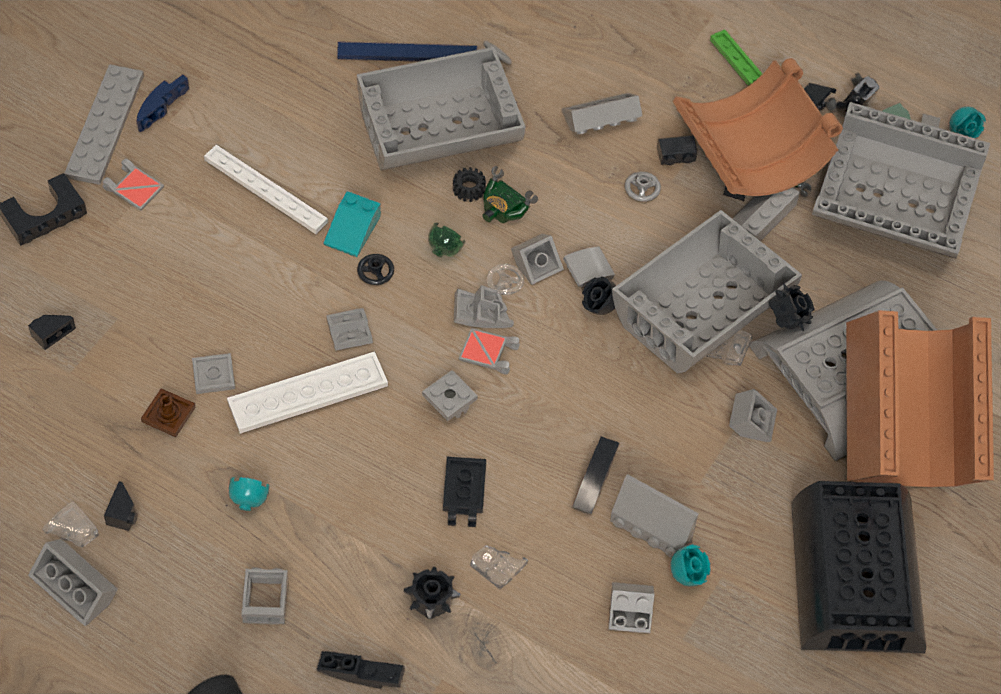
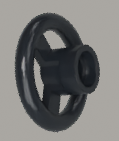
[357,254,394,285]

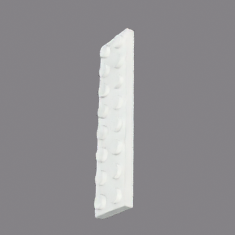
[227,352,388,433]

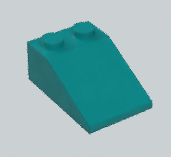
[324,191,381,257]

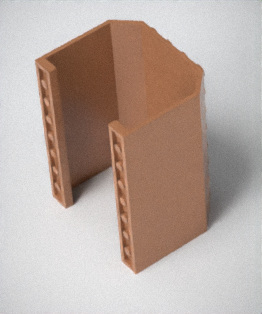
[846,310,994,487]

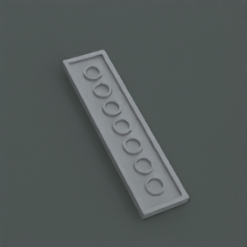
[64,64,144,185]

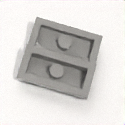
[563,247,615,287]
[326,308,373,351]

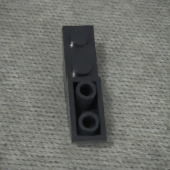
[316,651,405,689]

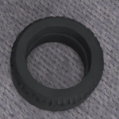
[188,674,243,694]

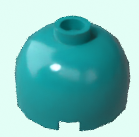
[949,106,986,139]
[228,477,270,511]
[670,544,711,587]

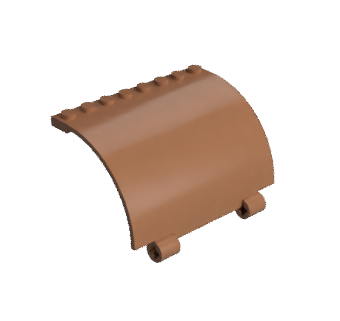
[673,58,843,196]

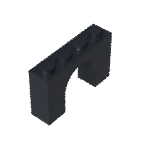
[0,173,87,246]

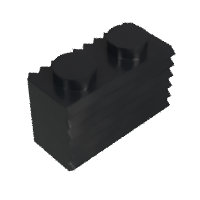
[657,135,698,165]

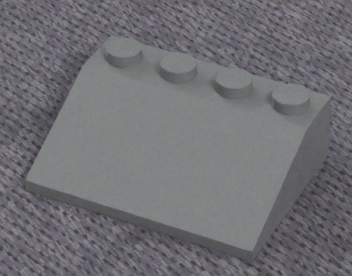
[610,474,698,558]

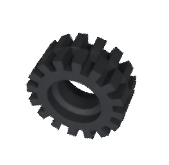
[453,167,486,202]

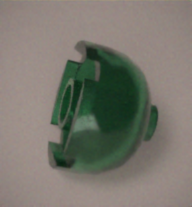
[428,223,466,258]

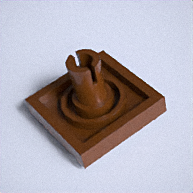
[141,388,196,437]

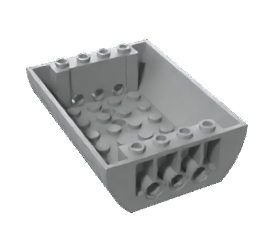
[357,47,526,171]
[612,210,802,373]

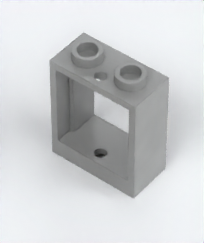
[242,567,288,624]

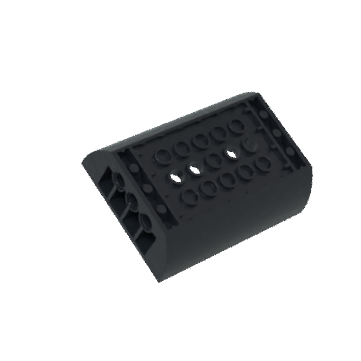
[791,481,926,654]

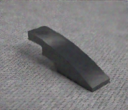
[573,436,620,515]

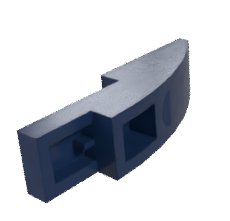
[136,75,189,133]

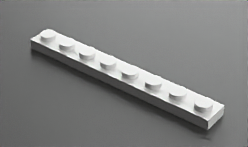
[204,145,328,234]

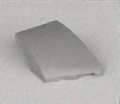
[454,285,514,328]

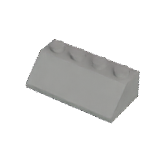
[561,93,642,134]
[733,187,800,241]
[28,539,118,626]

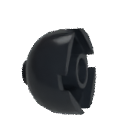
[582,276,616,315]

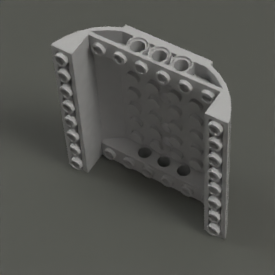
[812,102,990,259]
[749,280,937,461]

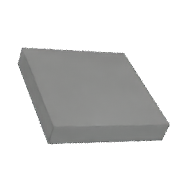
[192,353,235,394]

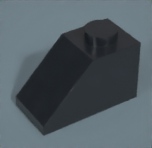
[28,315,76,350]
[104,481,138,531]

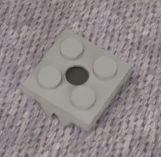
[422,370,478,421]

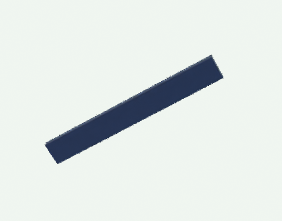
[337,42,477,61]

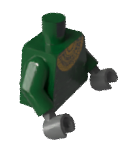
[482,166,538,223]

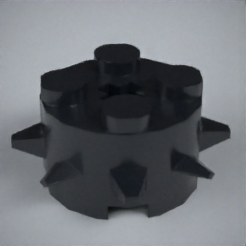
[769,283,814,331]
[403,567,461,619]

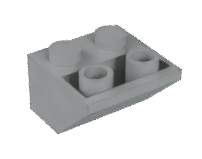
[609,582,654,633]

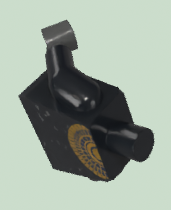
[825,73,880,112]

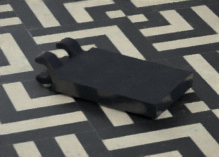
[443,457,486,527]

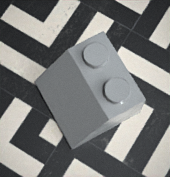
[511,234,564,285]
[729,389,777,442]

